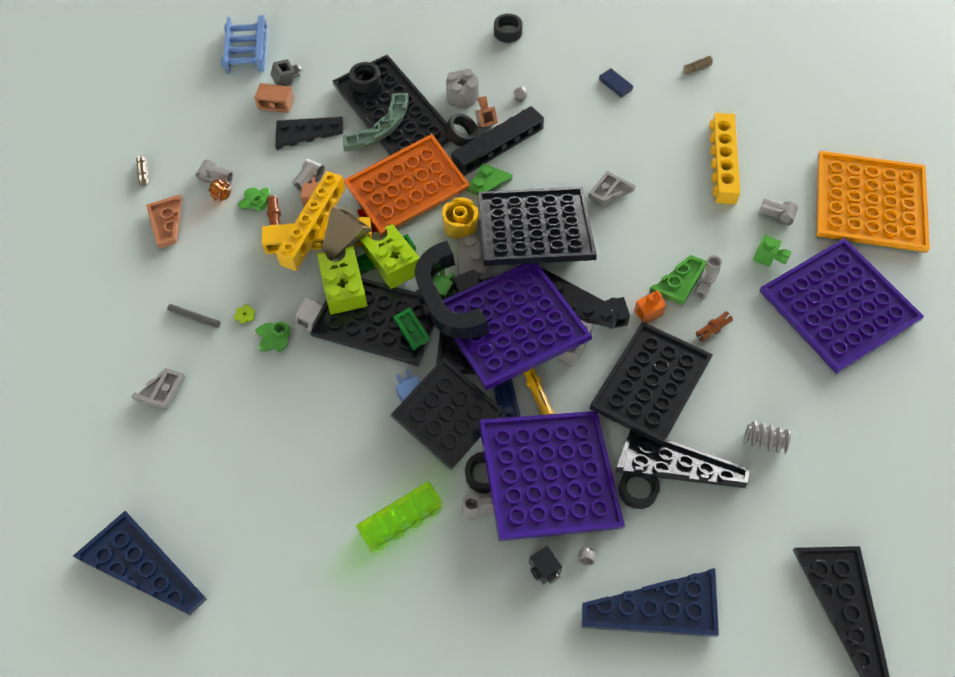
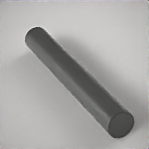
[167,304,220,328]

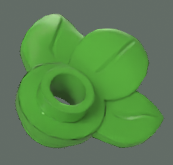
[237,187,271,211]
[255,321,291,352]

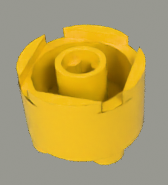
[442,198,478,239]

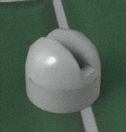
[513,87,527,101]
[578,547,596,565]

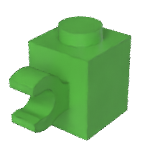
[753,234,792,267]
[433,269,454,300]

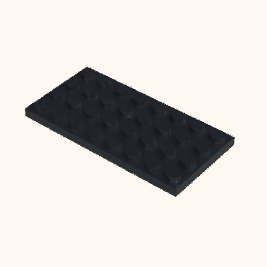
[332,54,450,155]

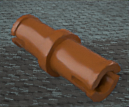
[267,196,281,225]
[696,311,733,342]

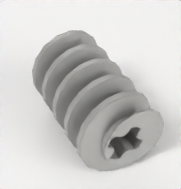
[743,421,791,454]

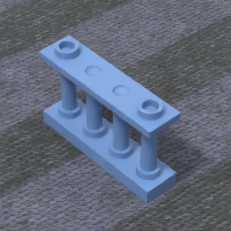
[221,15,267,74]

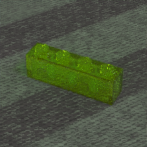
[356,481,443,552]

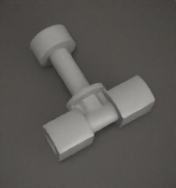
[694,255,722,300]

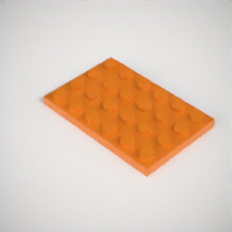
[344,134,470,236]

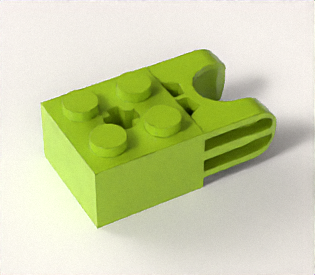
[360,224,420,289]
[317,246,367,315]

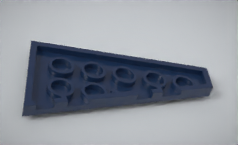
[73,511,207,615]
[581,568,719,637]

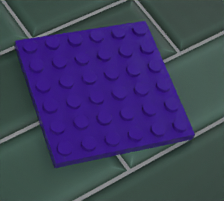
[759,238,924,374]
[442,263,592,391]
[479,411,625,541]

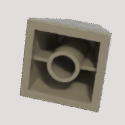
[321,206,372,261]

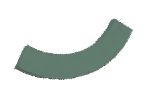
[343,93,409,152]

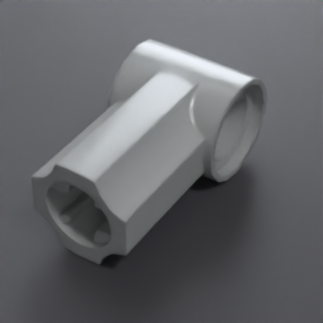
[292,158,325,192]
[196,160,234,185]
[759,198,798,226]
[461,494,494,520]

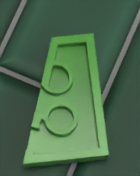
[649,255,706,306]

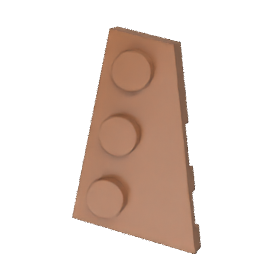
[146,194,182,249]

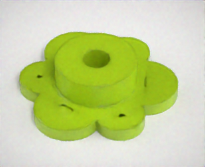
[234,304,255,324]

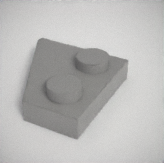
[588,171,636,205]
[131,368,185,410]

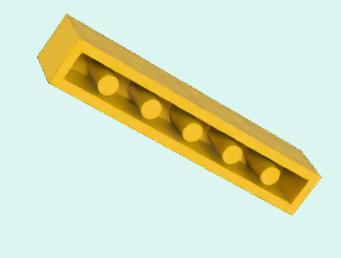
[262,217,373,254]

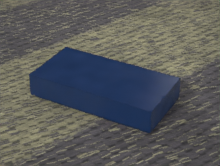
[599,68,633,97]

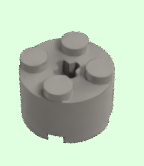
[446,69,479,108]

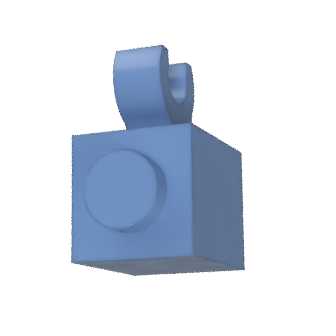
[395,369,420,402]

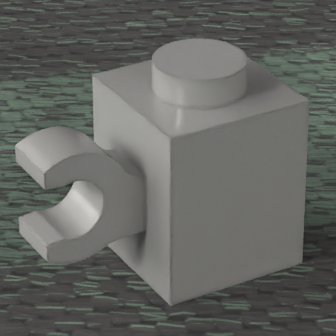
[294,297,323,332]

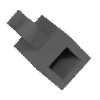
[270,59,302,86]

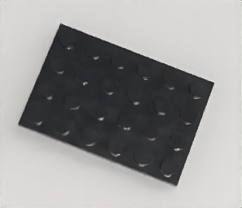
[310,278,443,366]
[589,321,713,446]

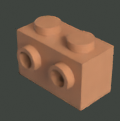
[254,83,295,113]

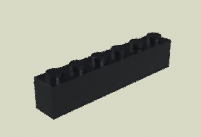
[451,106,544,176]

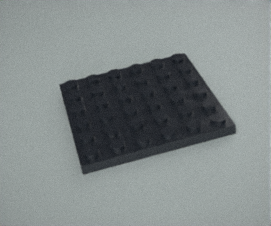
[478,187,597,266]

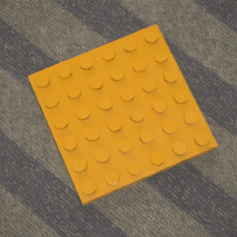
[816,151,930,253]

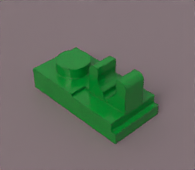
[393,307,430,351]

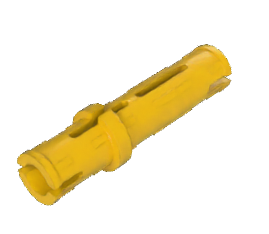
[524,368,554,415]

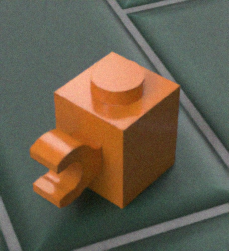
[634,290,666,323]

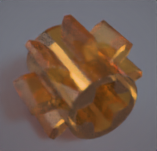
[208,179,232,201]

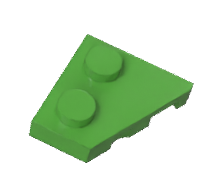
[468,163,513,196]

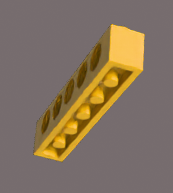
[709,113,740,204]
[276,171,346,271]

